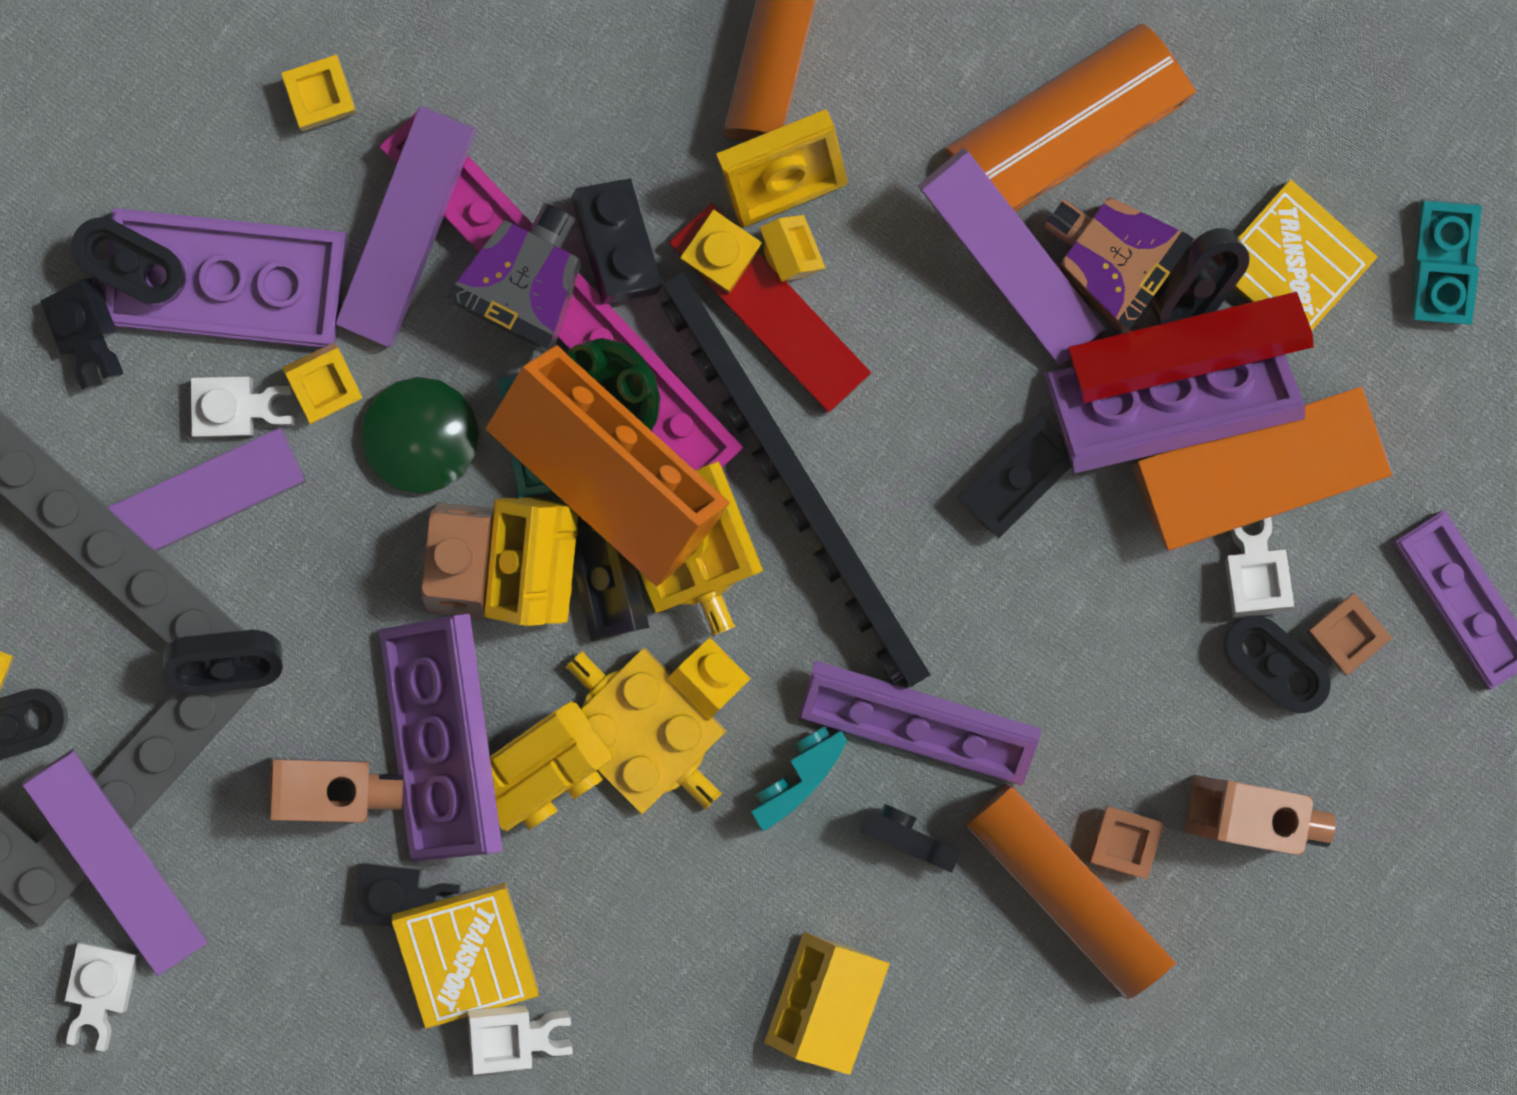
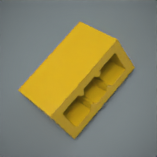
[764,932,890,1075]

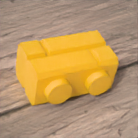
[483,497,578,626]
[490,701,612,832]

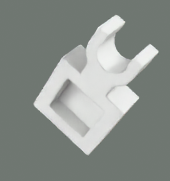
[191,377,294,438]
[1225,517,1294,618]
[65,941,139,1052]
[467,1005,573,1075]

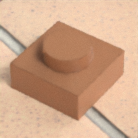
[1306,593,1392,676]
[1089,805,1164,879]

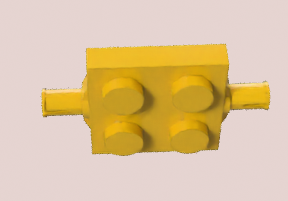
[639,461,763,636]
[565,647,727,814]

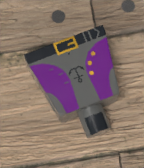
[447,203,581,352]

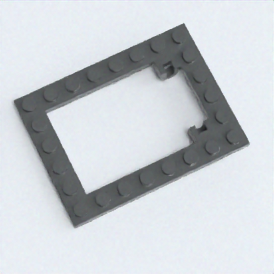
[0,410,260,927]

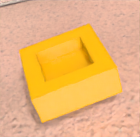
[281,54,357,132]
[680,210,762,293]
[759,215,826,282]
[282,342,363,424]
[667,637,751,721]

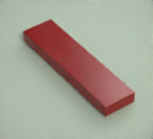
[669,203,872,414]
[1068,291,1314,403]

